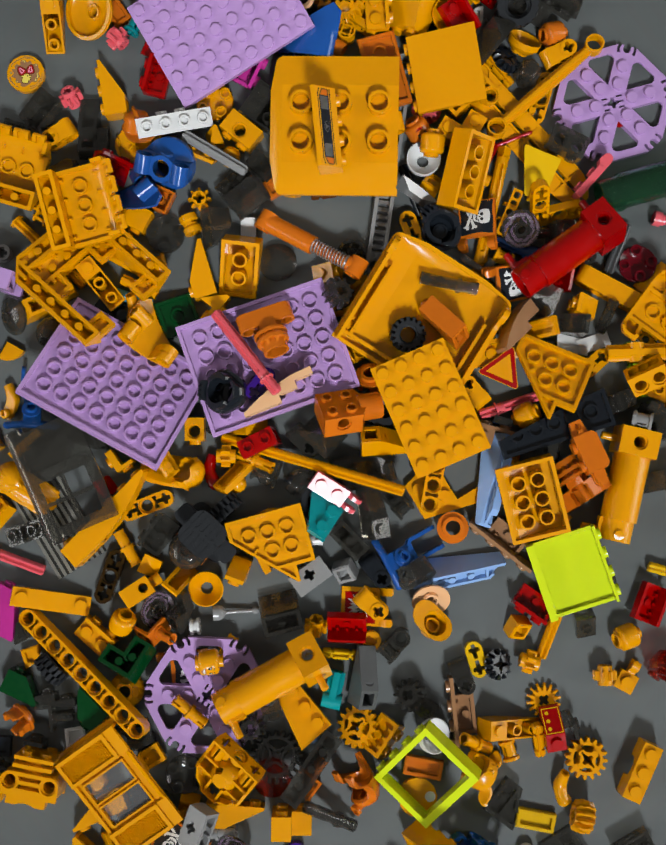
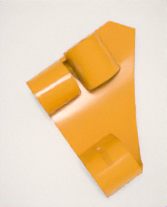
[117,299,179,368]

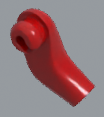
[204,454,220,490]

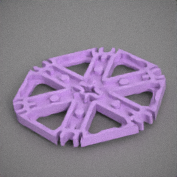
[552,44,666,162]
[144,635,269,754]

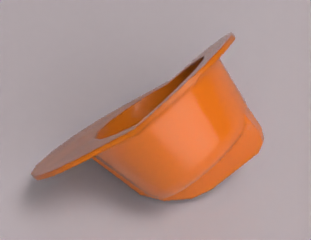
[122,106,155,143]

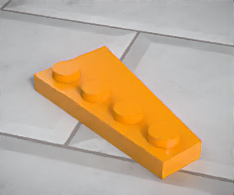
[278,686,332,750]

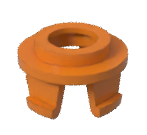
[356,363,379,392]
[437,512,469,544]
[3,703,35,737]

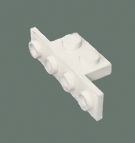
[134,106,213,139]

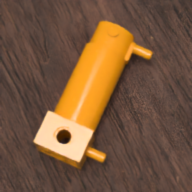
[580,424,663,545]
[210,630,333,739]

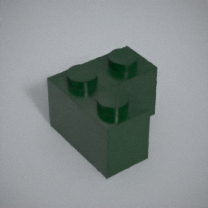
[98,635,157,684]

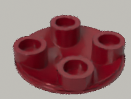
[618,244,657,283]

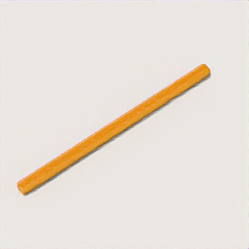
[221,433,405,496]

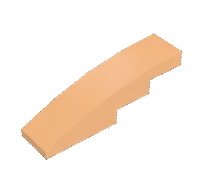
[244,366,313,418]

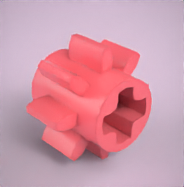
[106,26,129,51]
[58,85,84,110]

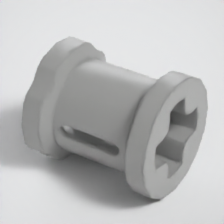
[631,410,654,430]

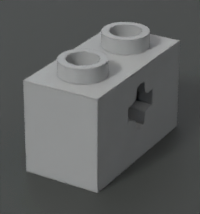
[288,555,333,598]
[177,802,219,845]

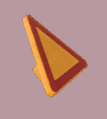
[479,347,518,389]

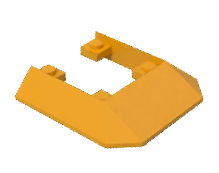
[15,231,171,347]

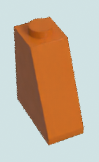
[419,295,470,351]

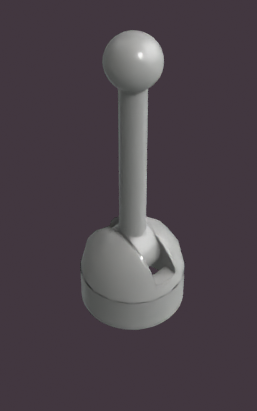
[212,605,259,621]

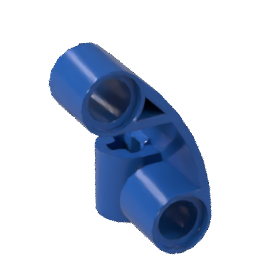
[278,2,342,56]
[115,169,162,210]

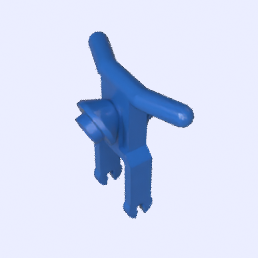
[3,366,62,430]
[371,525,445,590]

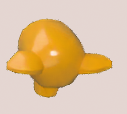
[460,750,502,807]

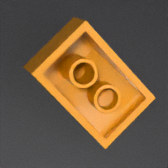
[219,234,263,299]

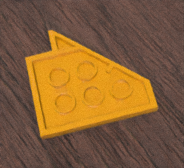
[515,334,596,419]
[224,503,316,582]

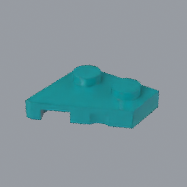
[307,491,344,542]

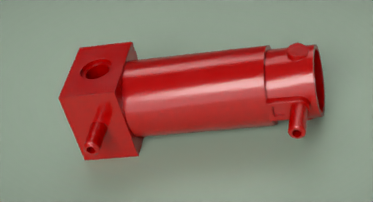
[503,196,628,298]

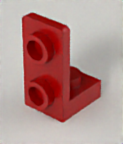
[236,426,283,459]

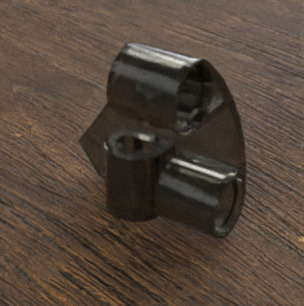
[326,440,398,491]

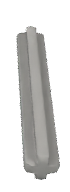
[182,130,248,176]

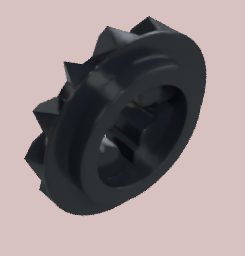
[492,46,520,74]
[484,649,512,680]

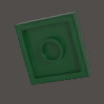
[153,292,200,340]

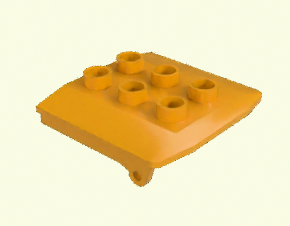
[269,56,400,198]
[331,232,511,385]

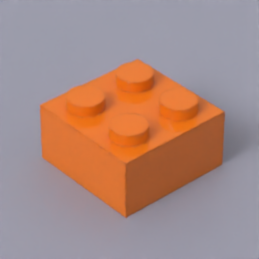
[149,183,177,217]

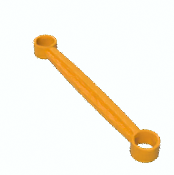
[486,33,605,140]

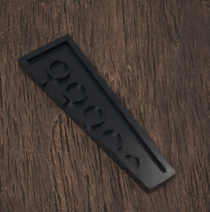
[498,388,616,460]

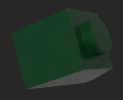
[0,665,41,707]
[77,687,108,731]

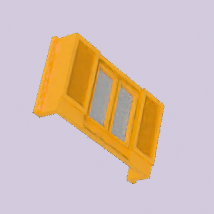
[54,717,187,845]

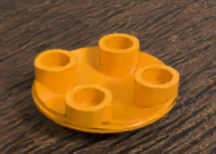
[196,86,233,121]

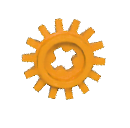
[526,682,561,716]

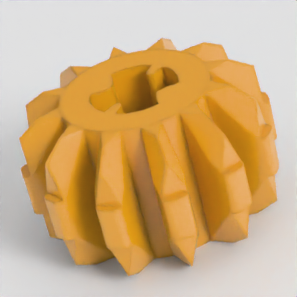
[569,799,596,834]

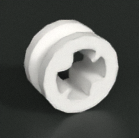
[189,617,201,636]

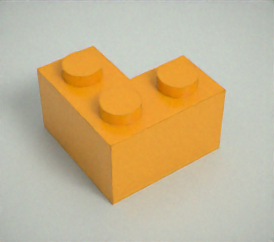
[437,109,488,148]
[271,803,312,842]

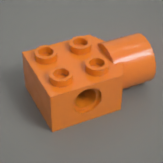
[314,388,384,438]

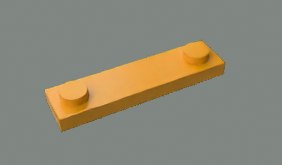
[9,585,92,616]

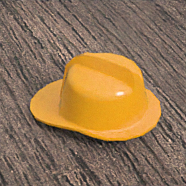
[413,600,452,642]

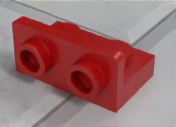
[437,0,481,29]
[92,148,134,187]

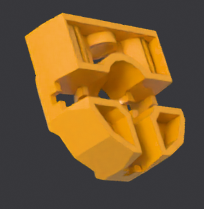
[195,732,266,807]

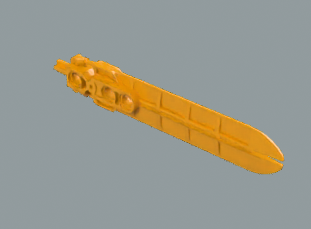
[470,59,589,202]

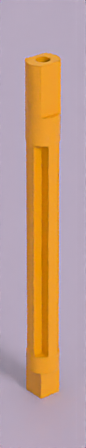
[471,145,512,278]

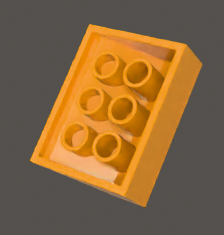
[495,453,571,546]

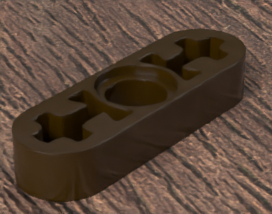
[94,549,127,604]

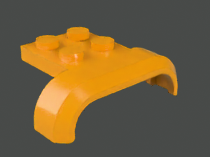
[620,270,666,343]

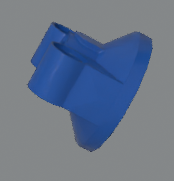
[133,136,196,191]

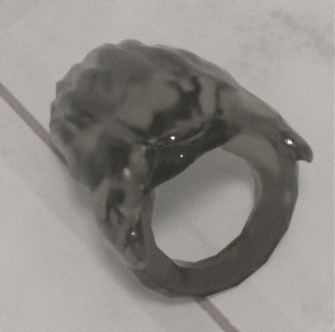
[249,456,283,489]

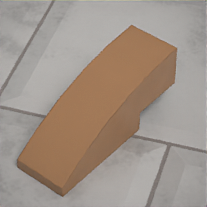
[496,298,539,354]

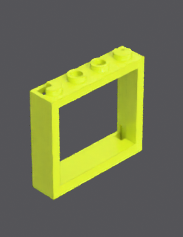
[374,720,482,828]

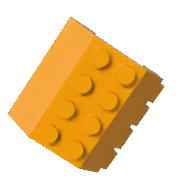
[0,123,51,211]
[32,156,128,251]

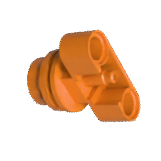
[236,301,295,359]
[555,454,612,514]

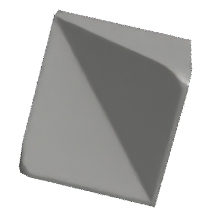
[331,557,359,585]

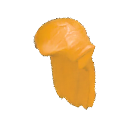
[140,455,205,491]
[0,461,60,516]

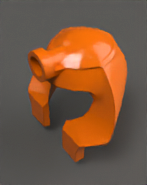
[331,751,380,816]

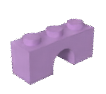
[0,267,28,299]

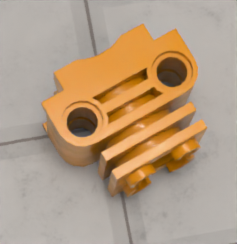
[0,743,67,810]

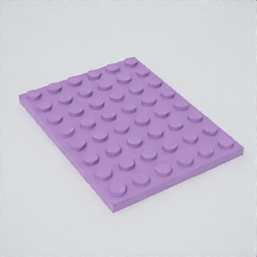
[127,0,315,109]
[175,277,360,438]
[15,297,198,471]

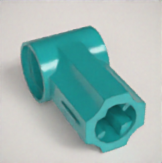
[320,669,346,711]

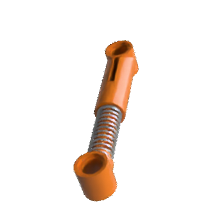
[254,208,370,281]

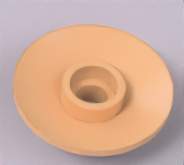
[412,585,450,612]

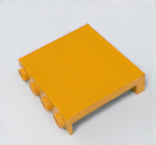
[403,21,488,116]

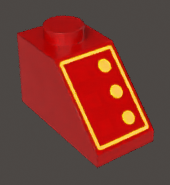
[538,703,567,753]

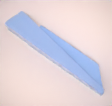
[475,432,512,528]
[408,552,506,589]

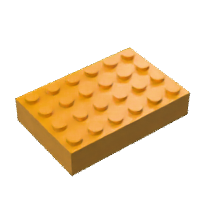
[370,337,491,479]

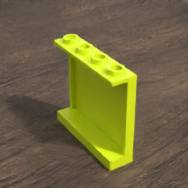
[525,524,621,623]

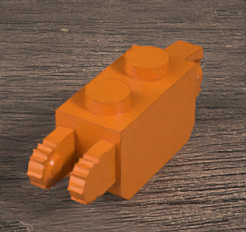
[568,419,610,487]

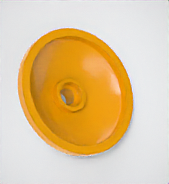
[66,0,113,41]

